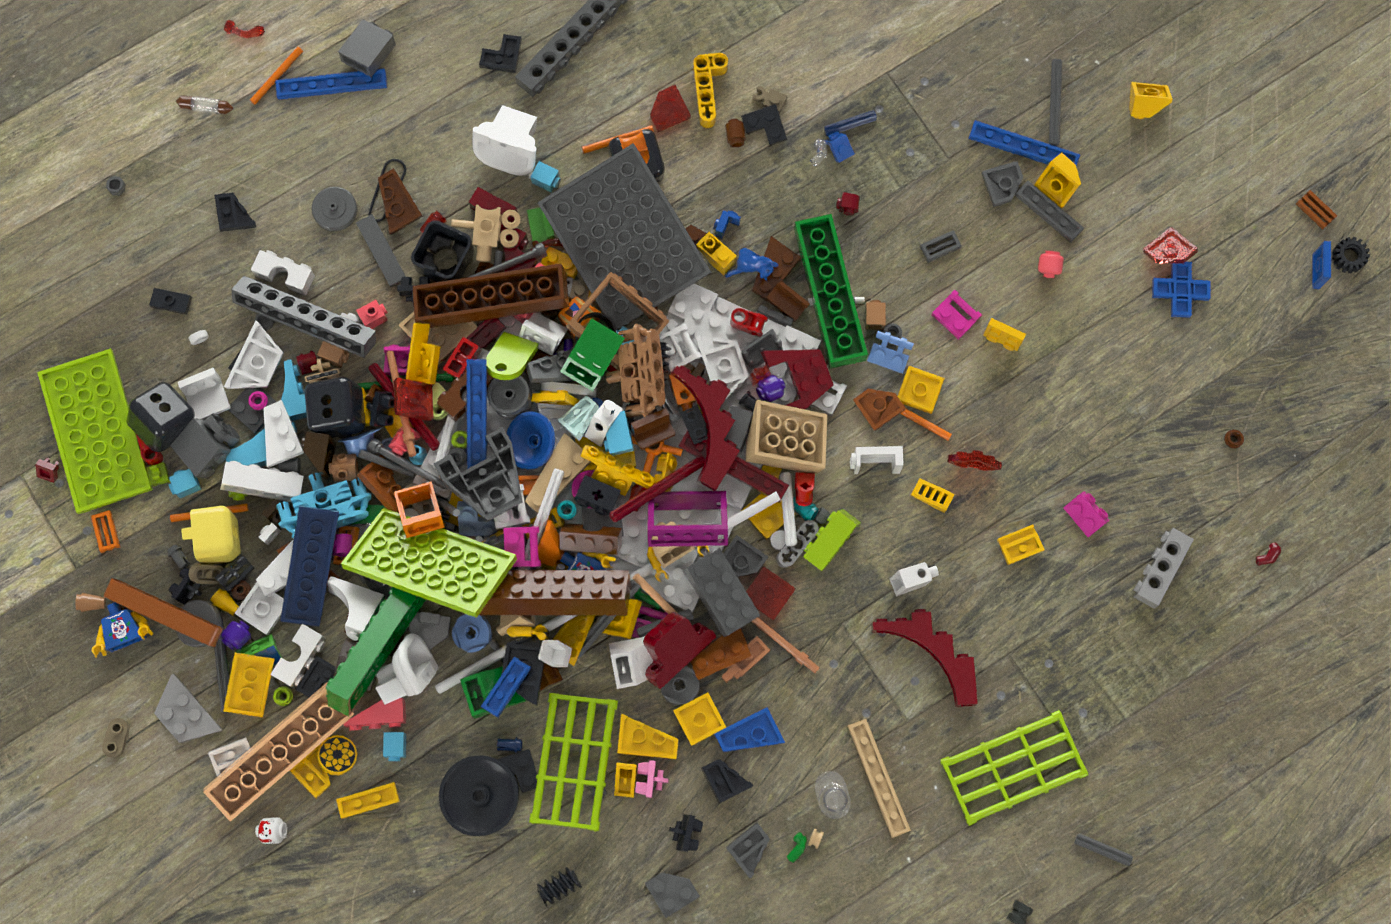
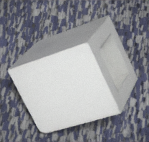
[538,640,572,667]

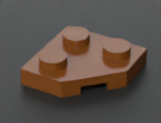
[853,388,906,431]

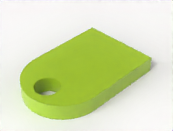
[486,332,539,380]

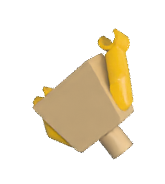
[647,522,710,583]
[496,615,548,640]

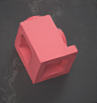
[388,427,421,456]

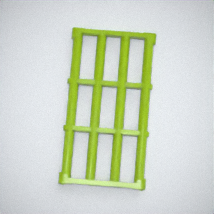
[529,693,618,832]
[940,710,1089,826]

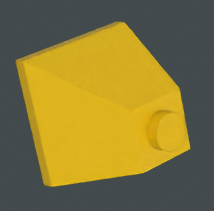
[1129,82,1172,119]
[1034,153,1081,209]

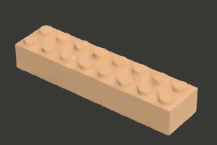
[204,682,354,822]

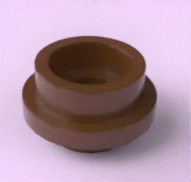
[1224,429,1244,449]
[231,581,251,600]

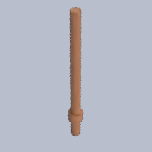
[386,351,416,457]
[751,617,820,673]

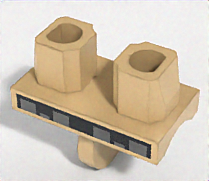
[305,358,341,383]

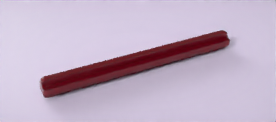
[368,363,440,451]
[609,456,705,523]

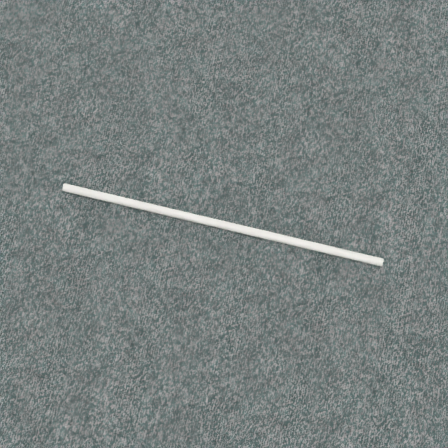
[435,492,781,694]

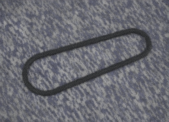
[368,159,406,222]

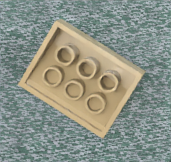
[745,400,827,475]

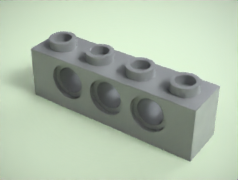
[1134,528,1194,609]

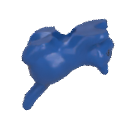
[725,248,779,280]

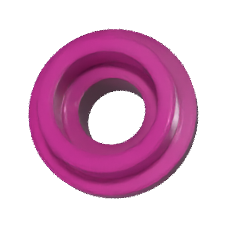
[248,391,268,410]

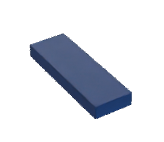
[481,657,531,718]

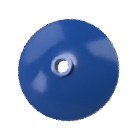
[506,411,555,470]

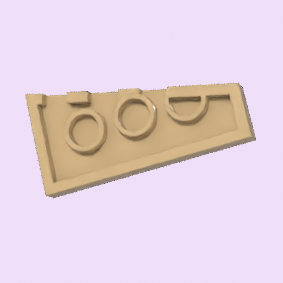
[525,433,591,514]

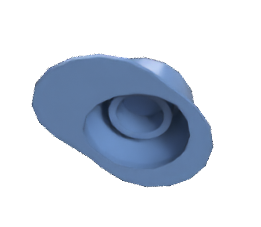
[338,427,383,457]

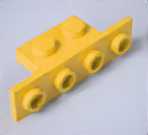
[403,323,441,399]
[580,444,655,496]

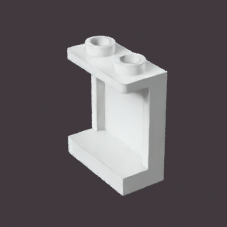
[850,446,903,474]

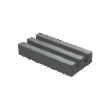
[920,230,962,263]

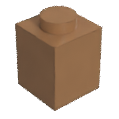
[865,300,886,330]
[317,341,349,368]

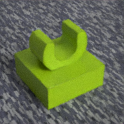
[146,462,170,487]

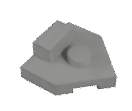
[409,612,451,650]

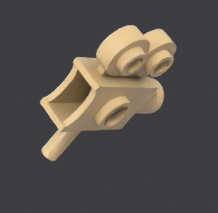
[451,205,520,262]

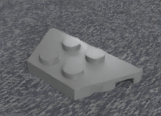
[154,674,223,743]

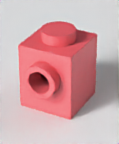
[356,300,388,329]

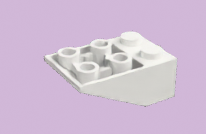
[609,637,653,689]

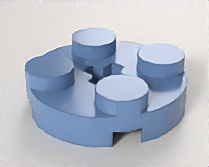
[452,614,492,653]

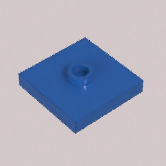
[1312,241,1331,289]

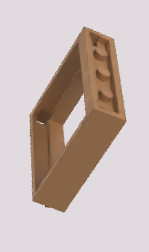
[565,272,669,370]

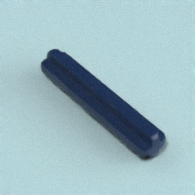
[824,110,877,136]

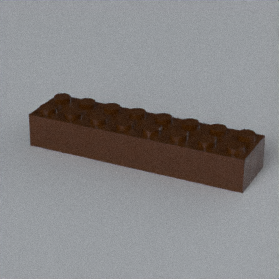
[413,263,569,328]
[479,570,631,616]

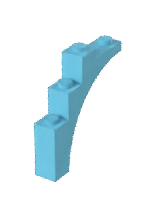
[226,360,307,467]

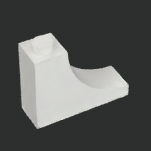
[327,576,384,641]

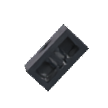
[573,475,621,516]

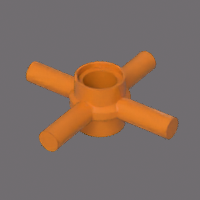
[631,435,683,474]

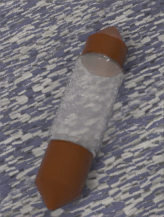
[176,95,234,114]

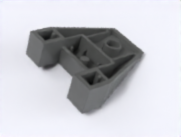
[433,427,523,521]

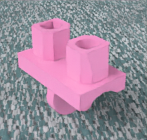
[635,760,669,798]

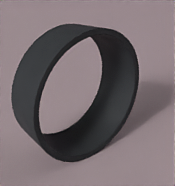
[575,312,617,342]

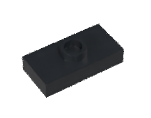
[149,288,192,315]

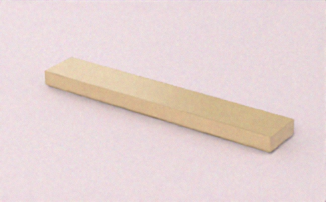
[847,719,911,838]

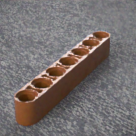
[104,578,223,647]

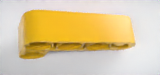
[693,53,728,128]

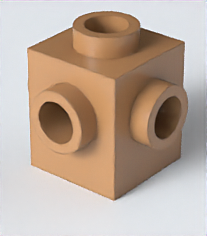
[329,454,359,482]

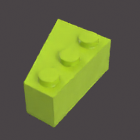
[803,509,861,571]

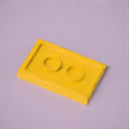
[223,652,274,717]

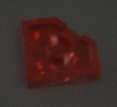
[650,84,691,132]
[1143,227,1198,264]
[947,450,1002,471]

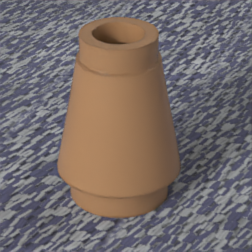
[76,593,106,612]

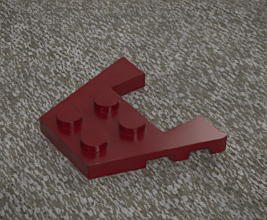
[761,349,834,410]

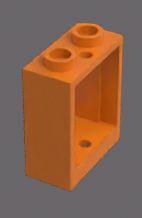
[394,481,445,538]

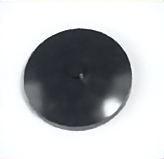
[439,755,519,836]

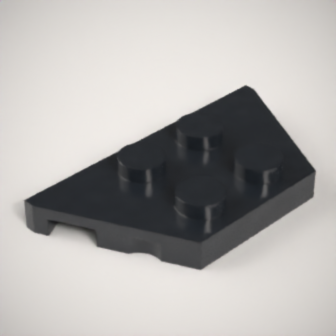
[502,629,549,706]

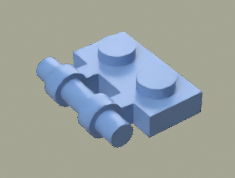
[867,331,914,374]

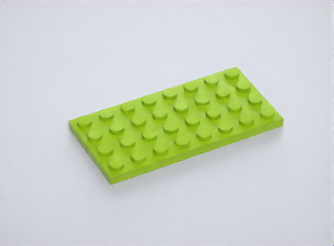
[37,349,153,514]
[341,508,517,618]

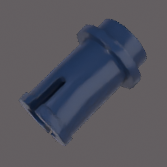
[497,737,523,753]

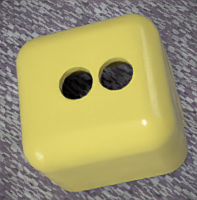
[182,506,241,564]

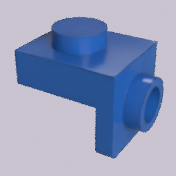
[825,132,855,163]
[713,210,741,239]

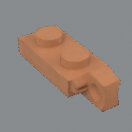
[721,636,771,683]

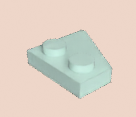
[558,395,599,440]

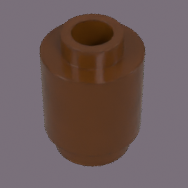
[725,119,746,148]

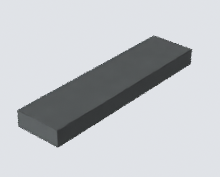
[1015,181,1084,243]
[356,214,406,288]

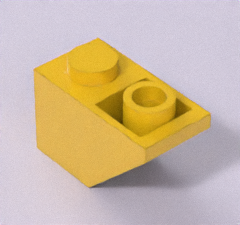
[696,232,737,276]

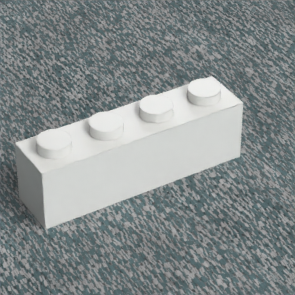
[220,461,304,502]

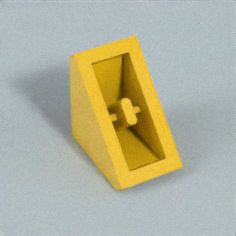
[614,763,637,798]

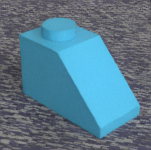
[604,411,634,456]

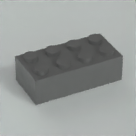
[683,548,760,637]

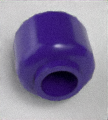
[756,375,786,403]
[221,621,251,651]

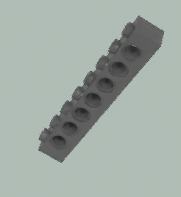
[515,0,628,97]
[231,276,376,358]

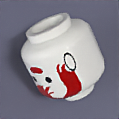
[255,817,287,844]

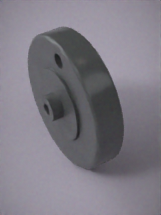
[312,187,357,231]
[176,600,221,648]

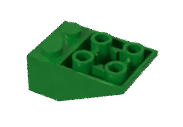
[560,318,625,391]
[460,667,527,719]

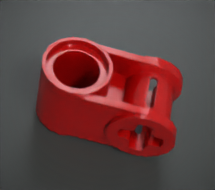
[730,308,768,337]
[795,472,815,506]

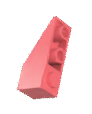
[344,698,406,731]

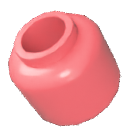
[1038,251,1064,279]

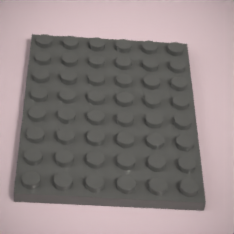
[537,143,712,331]

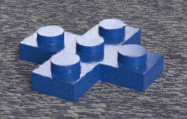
[1152,261,1211,318]

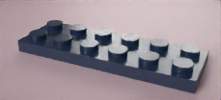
[280,505,339,627]

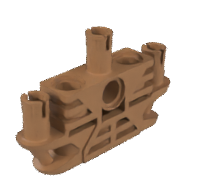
[606,324,665,418]

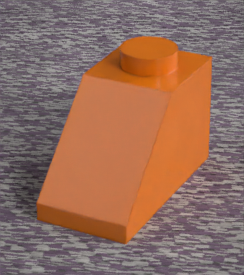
[538,519,564,567]

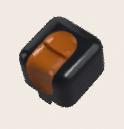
[608,129,665,182]

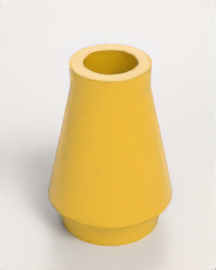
[210,588,239,616]

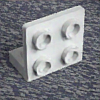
[519,312,568,355]
[178,368,231,420]

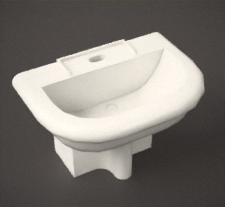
[472,105,537,176]
[375,633,439,705]

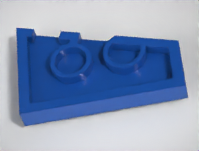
[714,707,785,752]

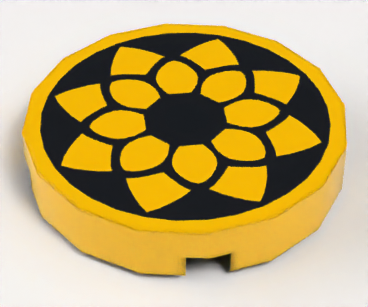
[317,735,357,776]

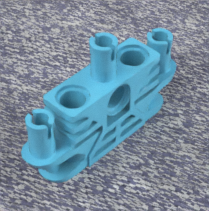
[276,473,372,539]

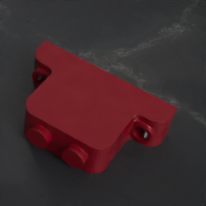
[643,612,716,689]

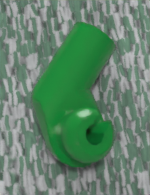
[786,832,807,863]

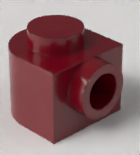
[836,192,860,216]

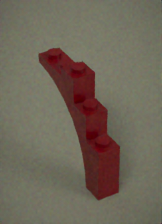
[468,187,538,272]
[670,365,740,491]
[871,609,978,707]

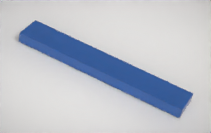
[276,68,387,100]
[969,120,1081,167]
[466,359,487,469]

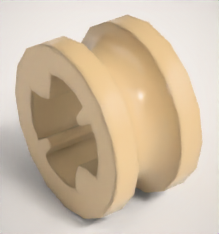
[808,828,824,849]

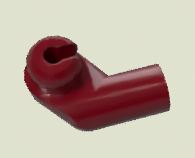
[1255,543,1281,566]

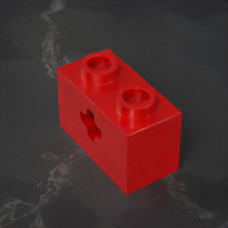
[443,337,482,378]

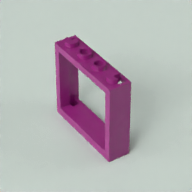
[648,491,728,547]

